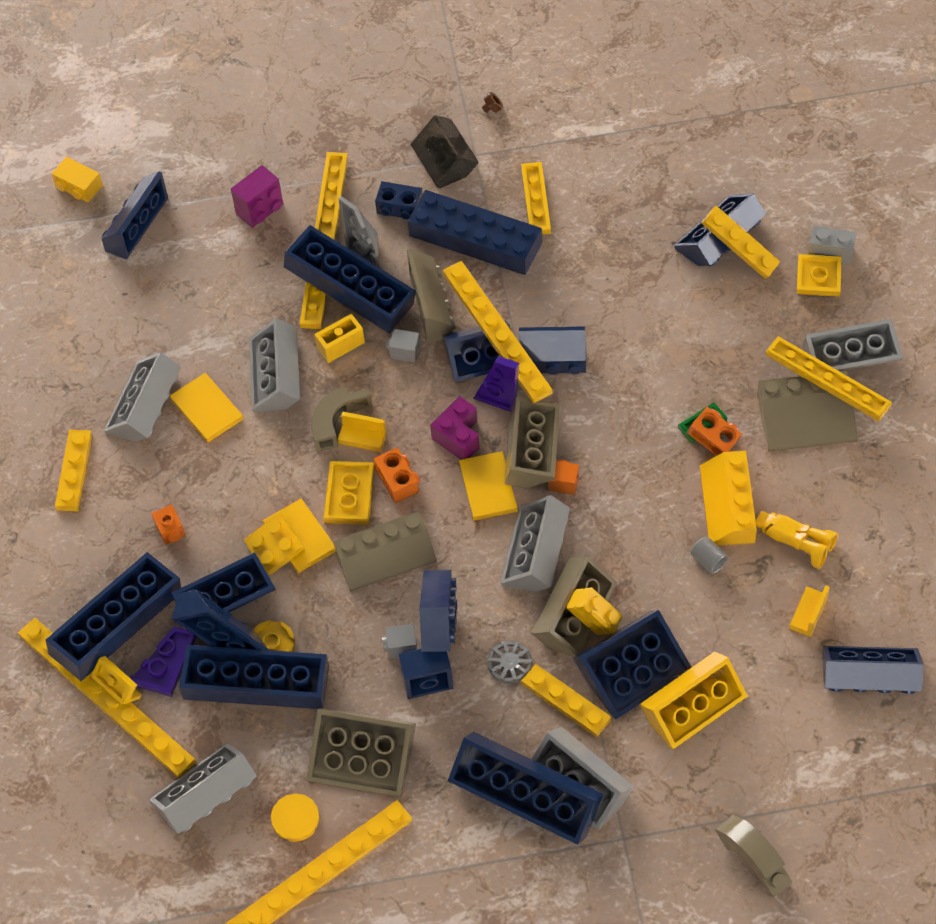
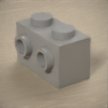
[808,226,856,265]

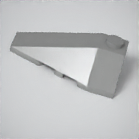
[339,196,380,268]

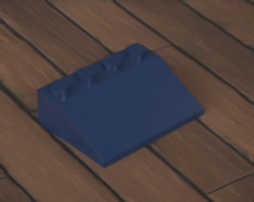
[573,610,692,719]

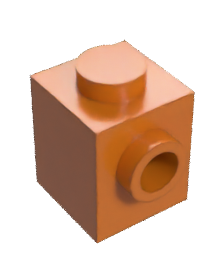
[548,460,579,495]
[151,504,186,545]

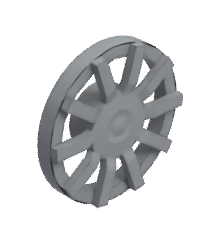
[488,641,532,683]

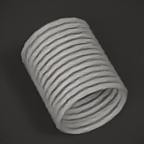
[691,536,728,574]

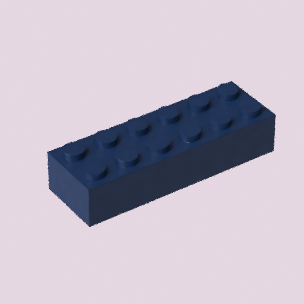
[408,190,542,275]
[284,225,416,333]
[45,552,181,681]
[179,645,329,709]
[448,732,603,845]

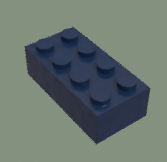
[419,570,458,652]

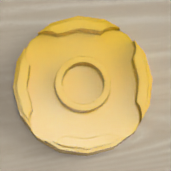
[252,620,295,652]
[271,793,320,842]

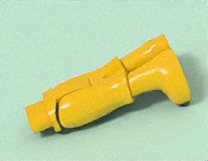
[755,511,838,569]

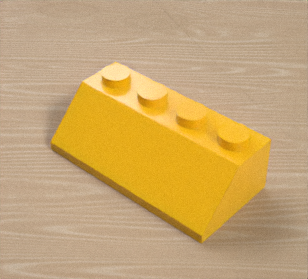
[700,451,757,546]
[640,652,748,749]

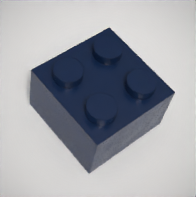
[398,649,454,699]

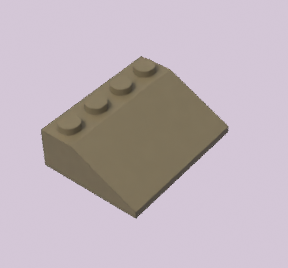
[757,371,858,452]
[306,707,416,797]

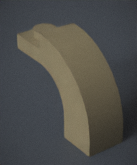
[311,387,373,452]
[715,815,792,897]

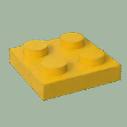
[796,254,842,297]
[244,513,304,576]

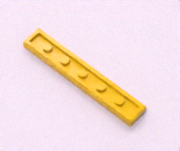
[765,336,892,422]

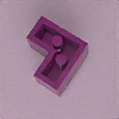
[430,396,480,460]

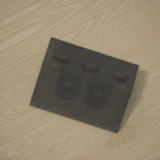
[410,115,479,188]

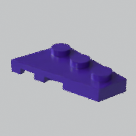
[473,356,519,412]
[129,626,197,697]

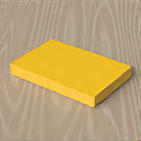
[170,372,244,443]
[459,451,518,521]
[323,461,375,525]
[262,498,335,573]

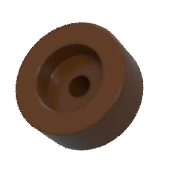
[482,92,503,113]

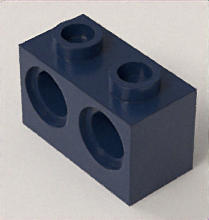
[375,181,423,220]

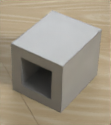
[386,329,421,363]
[382,624,417,659]

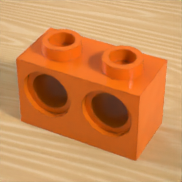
[687,407,742,456]
[373,447,420,503]

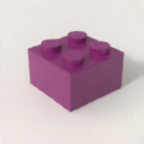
[231,165,283,228]

